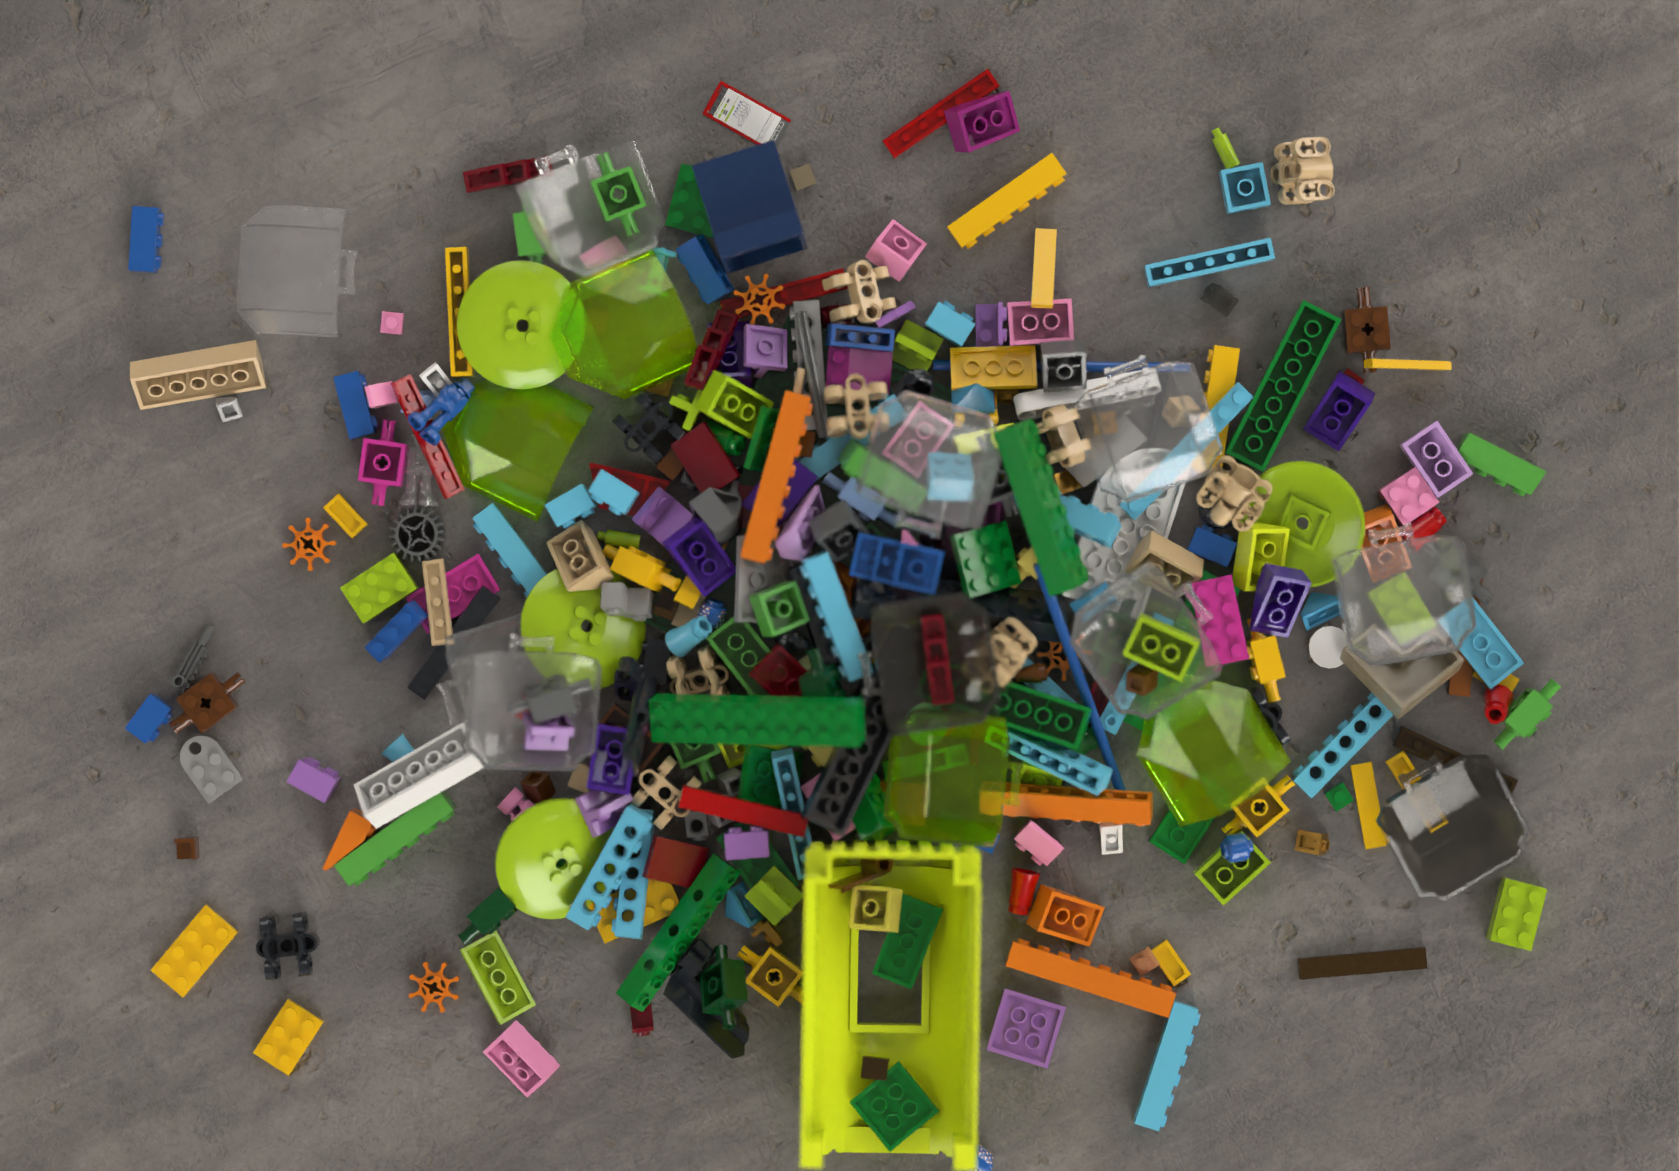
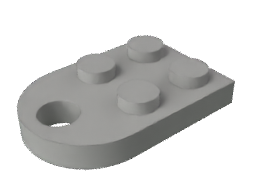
[180,735,244,804]

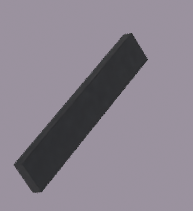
[407,585,500,700]

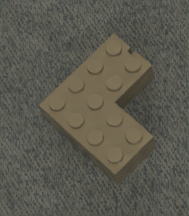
[1340,624,1464,719]

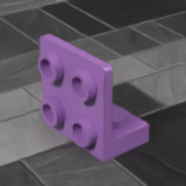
[975,302,1007,347]
[632,486,695,546]

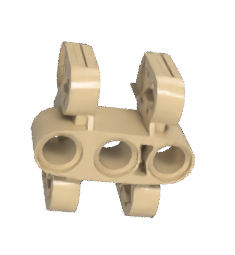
[1270,137,1334,205]
[822,260,897,324]
[823,374,891,439]
[1036,404,1091,468]
[1197,456,1273,531]
[963,617,1037,693]
[667,644,731,695]
[629,754,702,830]

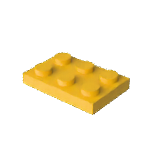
[253,998,324,1076]

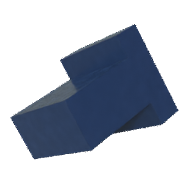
[692,140,807,275]

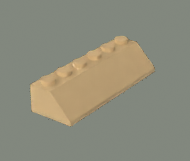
[130,340,266,410]

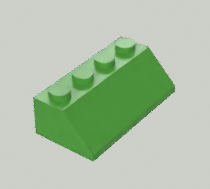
[1456,433,1546,497]

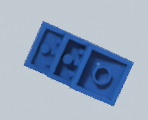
[850,533,944,594]

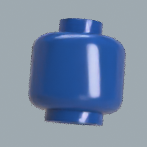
[1220,833,1253,863]

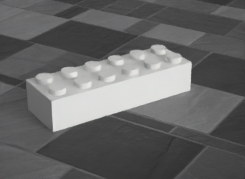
[354,722,487,829]

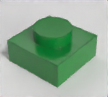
[1324,782,1354,812]

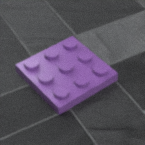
[986,988,1066,1068]

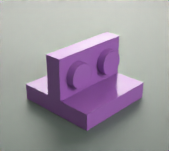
[744,324,787,378]
[523,712,574,750]
[575,789,633,837]

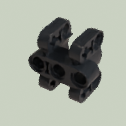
[612,390,686,465]
[1220,686,1291,763]
[256,912,320,980]

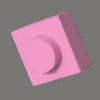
[380,311,404,335]

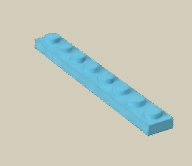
[1119,382,1253,520]

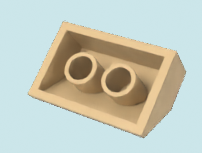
[546,520,614,591]
[1125,530,1204,600]

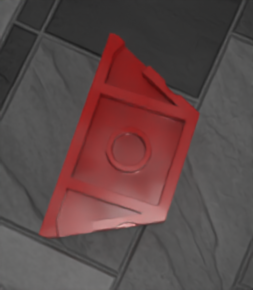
[589,462,670,516]

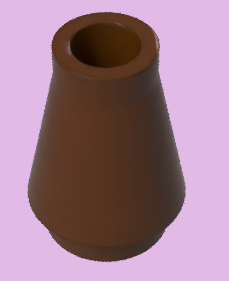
[1015,662,1047,683]

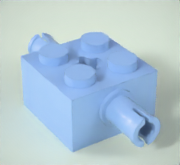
[822,471,902,529]

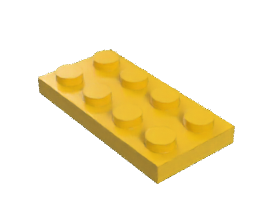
[950,345,1037,391]
[588,879,680,944]
[150,905,239,997]

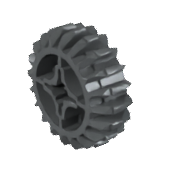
[389,506,447,563]

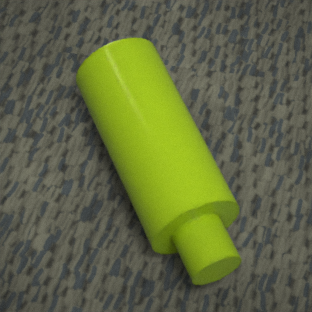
[1212,127,1240,169]
[597,529,641,549]

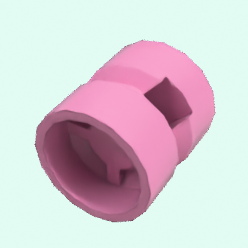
[497,787,535,821]

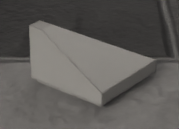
[216,397,243,423]

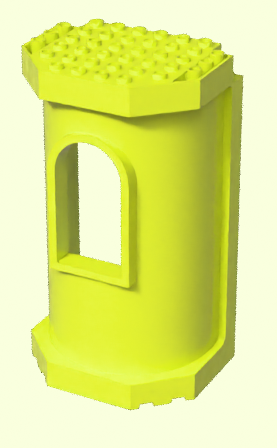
[800,839,981,1170]

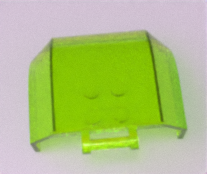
[884,710,1024,847]

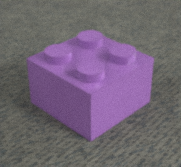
[287,756,341,803]
[724,825,770,860]

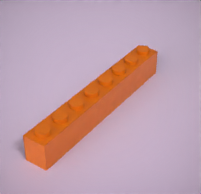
[740,390,813,565]
[980,781,1153,826]
[1005,938,1176,1018]

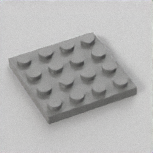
[734,536,819,624]

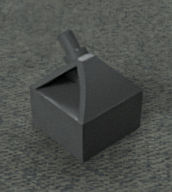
[1040,339,1087,392]
[690,480,743,547]
[809,500,870,563]

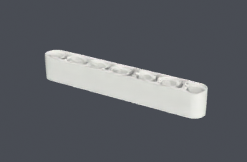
[1013,368,1162,421]

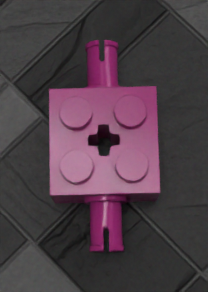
[358,419,409,506]

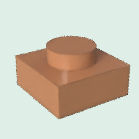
[1129,946,1160,976]

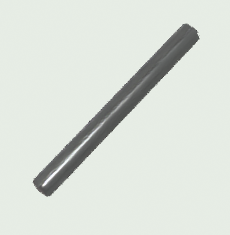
[795,311,828,438]

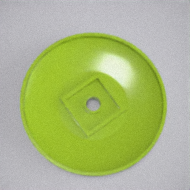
[457,260,586,389]
[1238,461,1365,587]
[520,568,646,691]
[495,798,621,919]

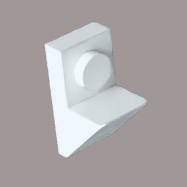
[419,362,453,397]
[1099,822,1123,855]

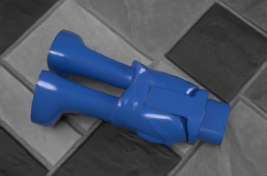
[407,377,475,446]

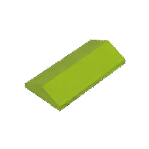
[460,930,536,1025]

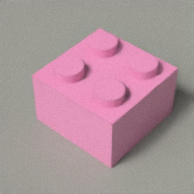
[1377,467,1440,526]

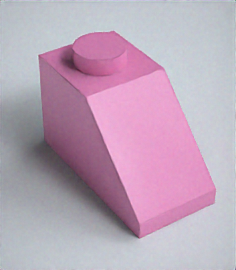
[365,381,399,409]

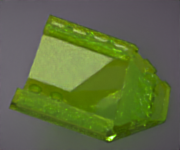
[551,247,697,399]
[442,380,594,522]
[1136,675,1291,827]

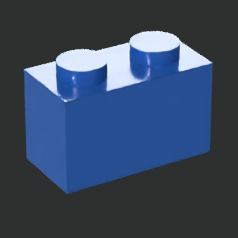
[1186,525,1237,567]
[125,693,174,743]

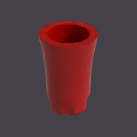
[1399,507,1447,552]
[1483,684,1513,724]
[1008,868,1041,915]

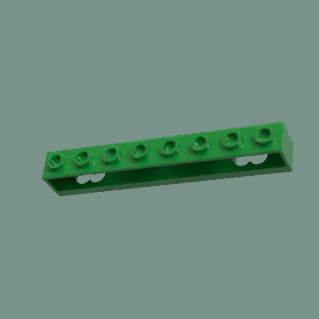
[616,853,741,1012]

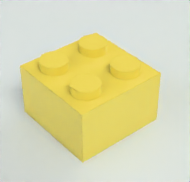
[849,885,902,933]

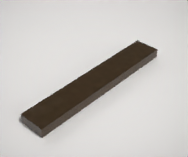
[1393,726,1518,799]
[1297,947,1427,980]

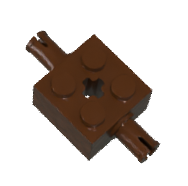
[1341,287,1391,373]
[169,672,246,734]

